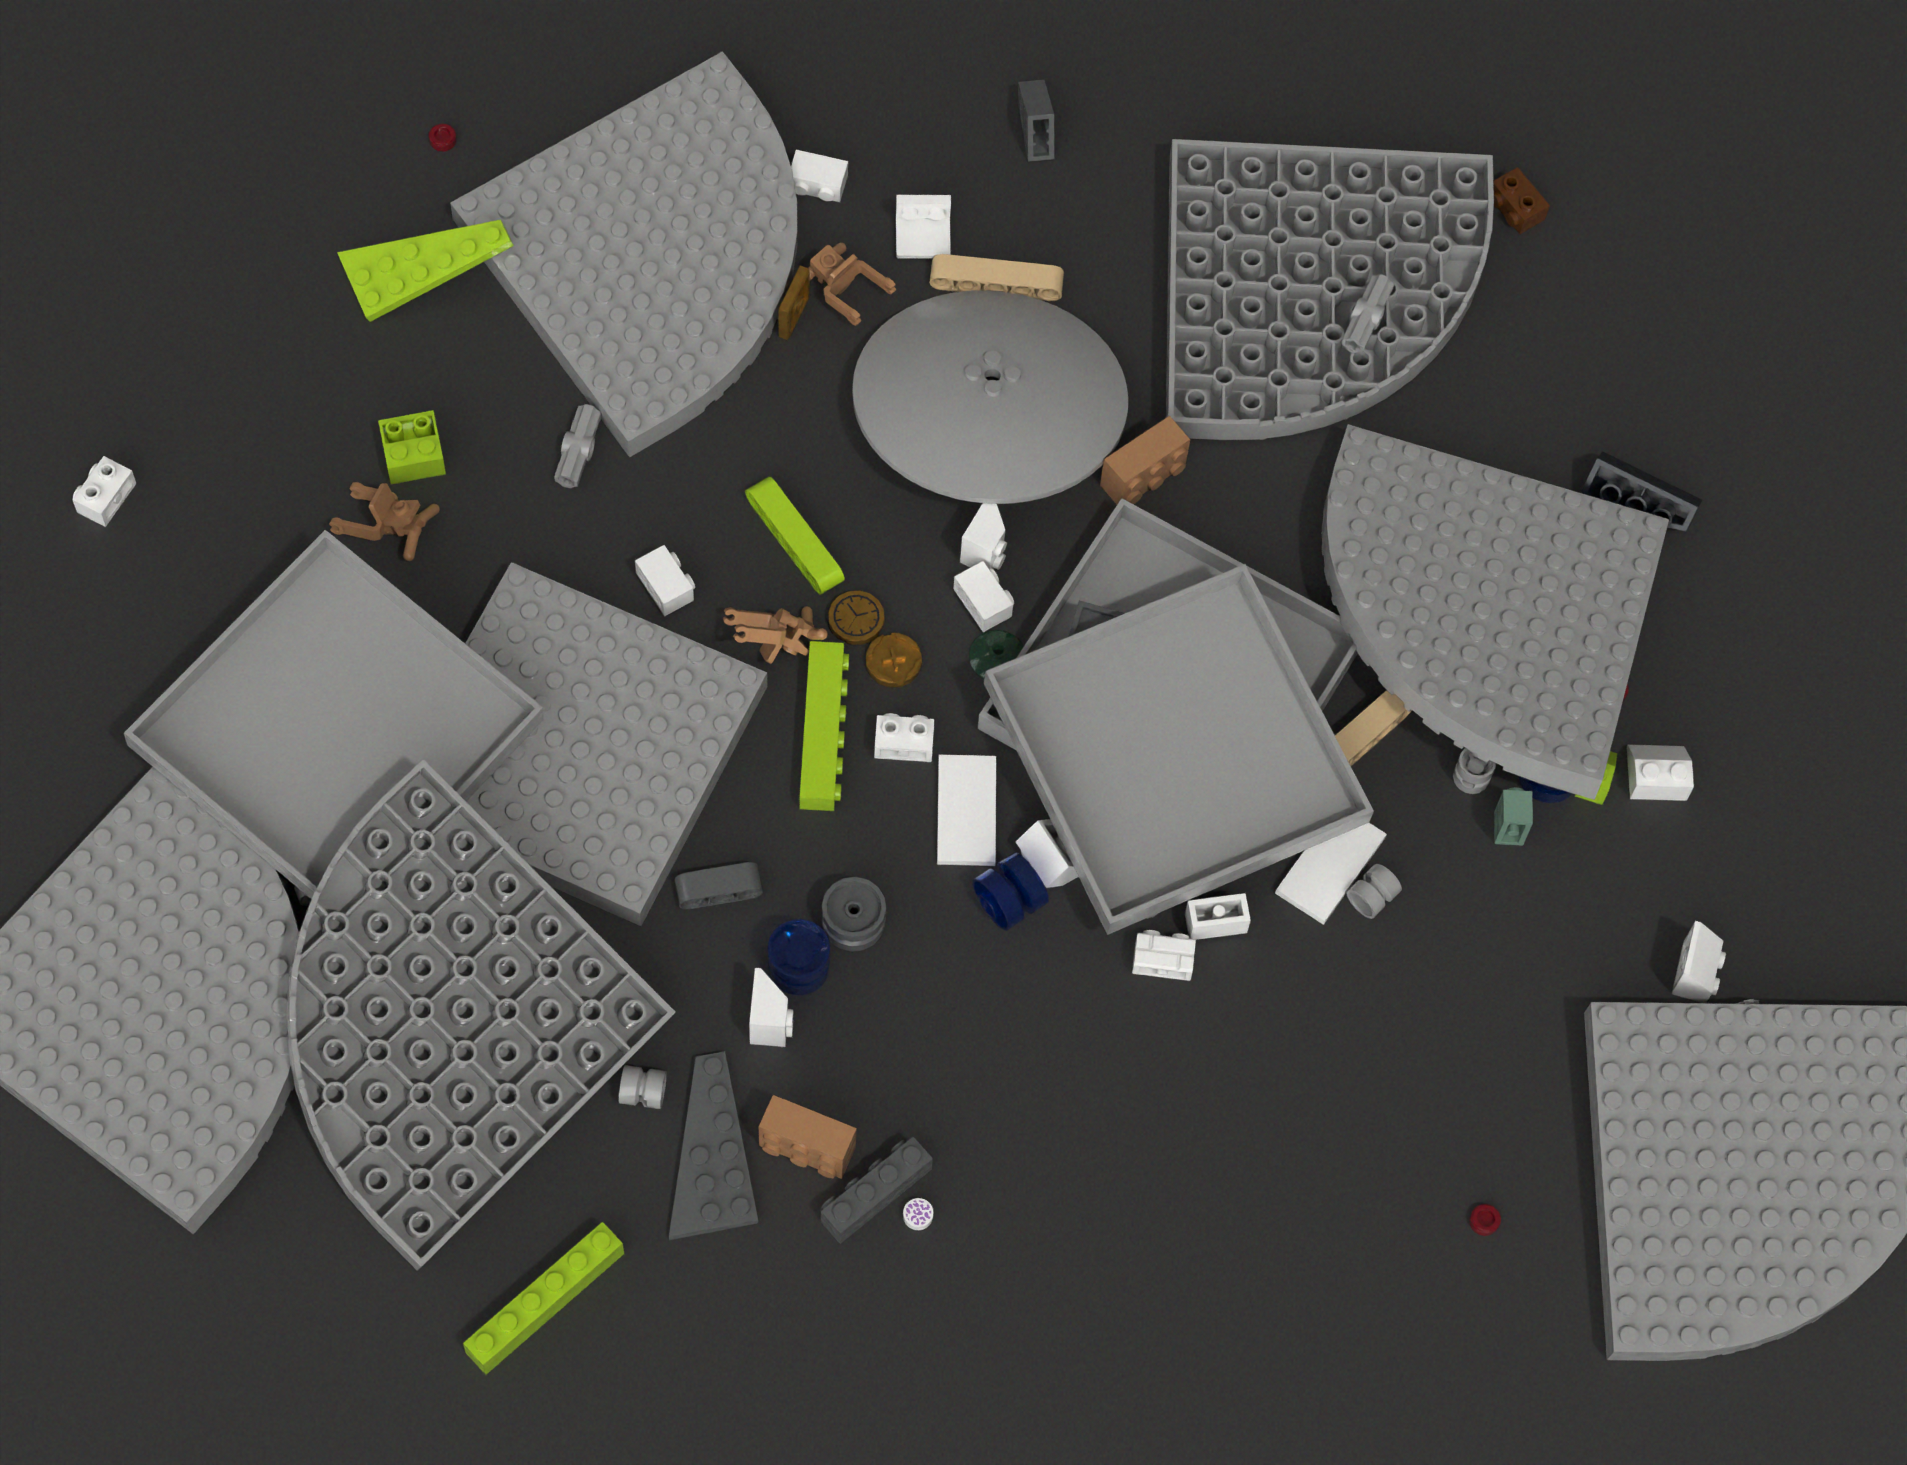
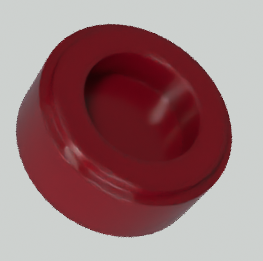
[429,124,457,152]
[1469,1204,1501,1236]

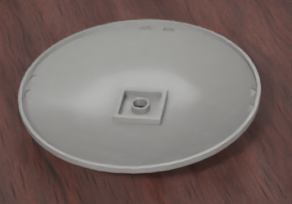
[852,290,1128,504]

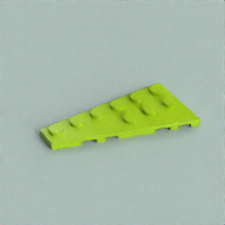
[337,219,514,322]

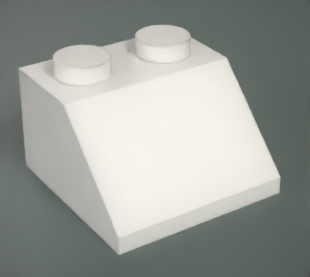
[960,503,1007,570]
[1627,745,1694,801]
[1016,819,1079,888]
[1672,921,1726,1003]
[749,968,793,1047]

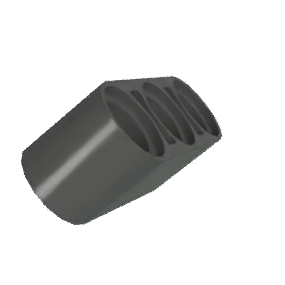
[675,862,763,909]

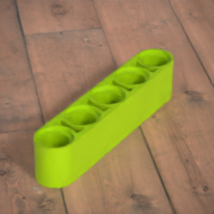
[745,476,845,595]

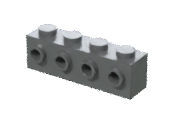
[821,1137,933,1244]

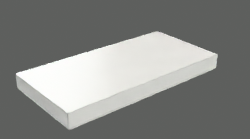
[937,755,996,866]
[1275,823,1387,925]

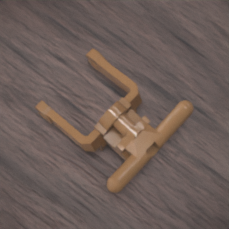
[808,243,896,326]
[329,482,440,561]
[723,606,828,664]

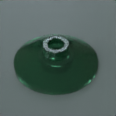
[969,630,1024,679]

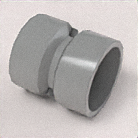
[1453,748,1496,794]
[1346,864,1402,919]
[619,1065,667,1109]

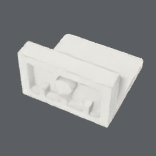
[896,195,951,259]

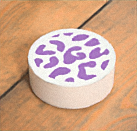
[903,1198,933,1230]

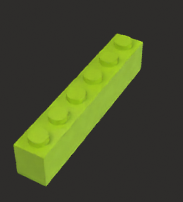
[800,641,849,811]
[463,1222,624,1375]

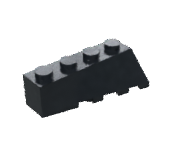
[1581,452,1703,531]

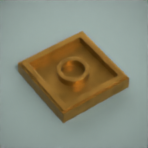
[779,266,810,340]

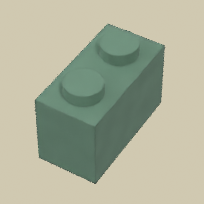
[1494,787,1533,846]

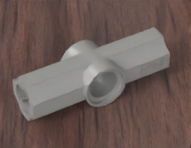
[1341,274,1394,354]
[554,404,601,488]

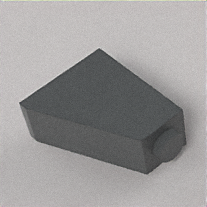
[1018,80,1054,162]

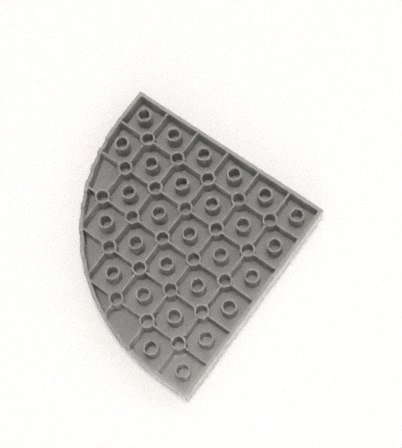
[450,51,797,457]
[1166,139,1494,440]
[1321,424,1669,800]
[286,759,675,1270]
[0,767,300,1234]
[1584,1002,1907,1361]

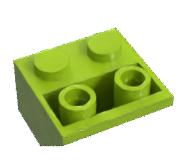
[378,410,446,484]

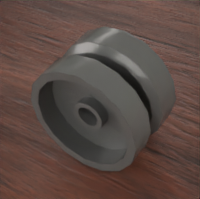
[821,877,886,952]

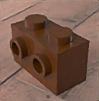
[1493,167,1550,234]

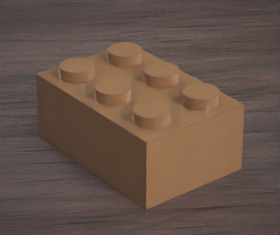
[1100,416,1190,504]
[759,1095,857,1179]

